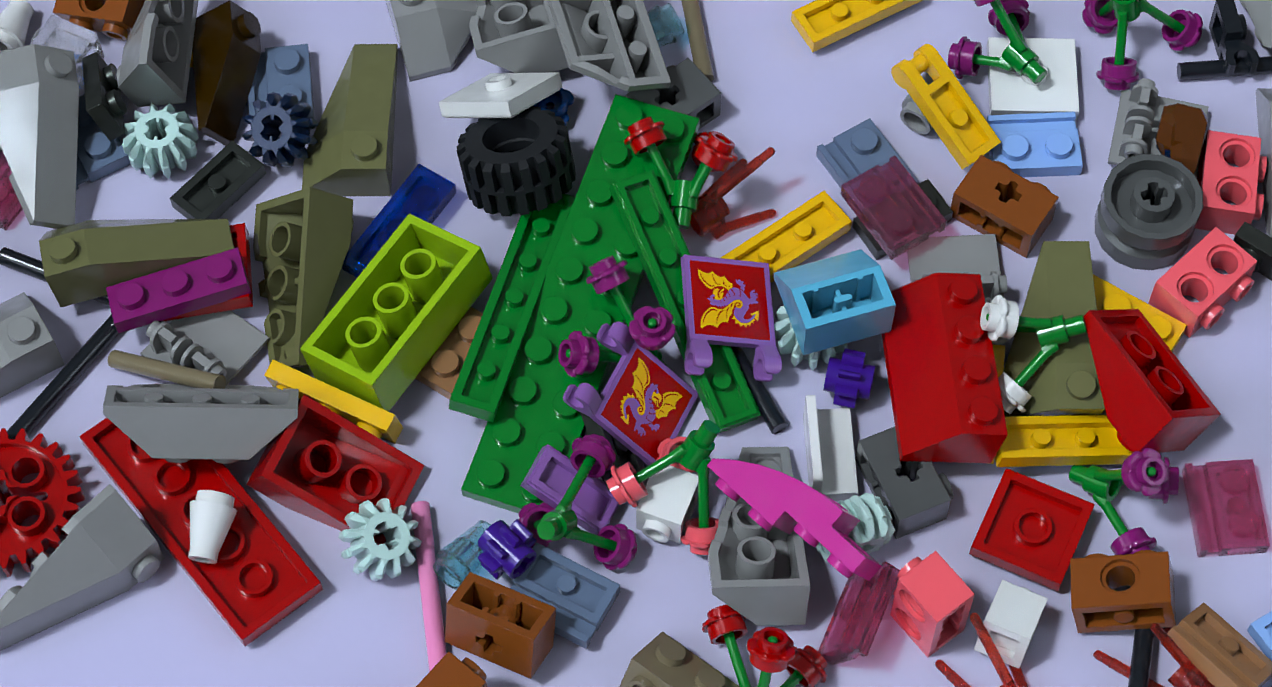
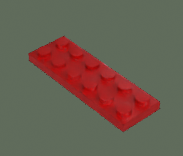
[79,383,323,647]

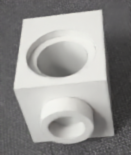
[636,466,698,544]
[974,580,1048,669]

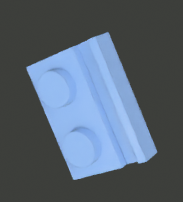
[987,112,1083,177]

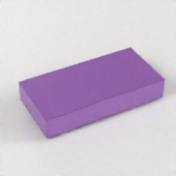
[520,444,620,535]

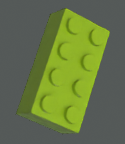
[300,214,493,412]

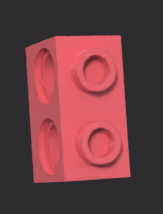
[1195,130,1267,235]
[1148,227,1258,338]
[890,551,975,657]

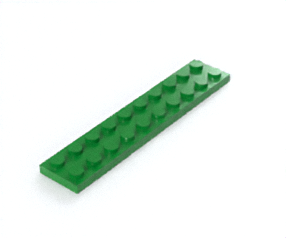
[461,94,700,514]

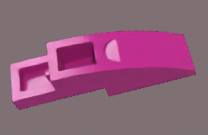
[707,458,882,581]

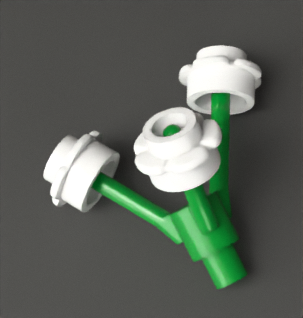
[980,295,1087,414]

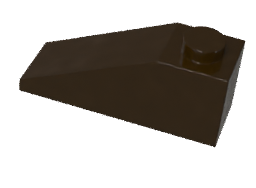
[192,0,261,146]

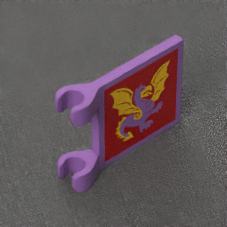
[681,254,782,382]
[563,321,698,466]

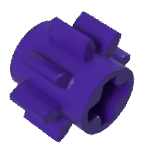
[823,348,876,409]
[477,519,537,580]

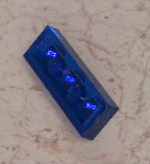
[342,164,456,278]

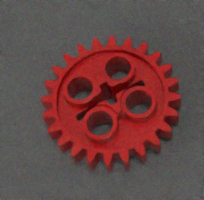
[0,428,85,577]

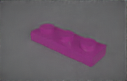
[106,248,251,333]

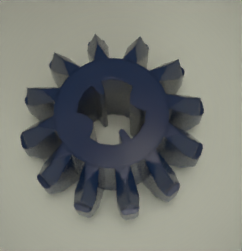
[241,92,319,167]

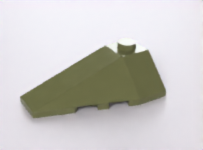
[302,44,398,196]
[253,187,354,369]
[39,219,235,307]
[1003,241,1105,417]

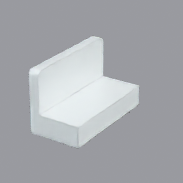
[803,395,858,501]

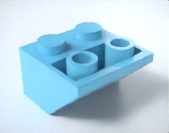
[773,249,896,355]

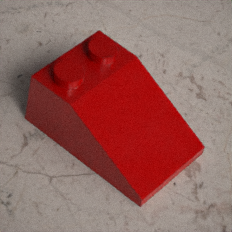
[1083,309,1221,453]
[246,395,425,545]

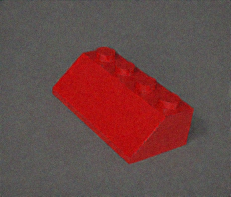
[882,273,1008,463]

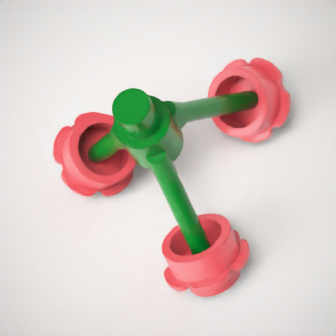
[606,420,720,555]

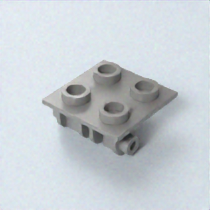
[1108,79,1209,177]
[906,234,1007,303]
[140,310,270,385]

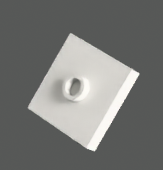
[987,37,1079,120]
[439,72,563,118]

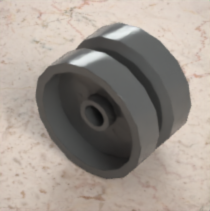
[1095,154,1203,270]

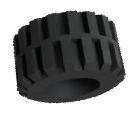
[457,106,576,216]

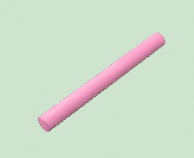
[411,501,447,672]

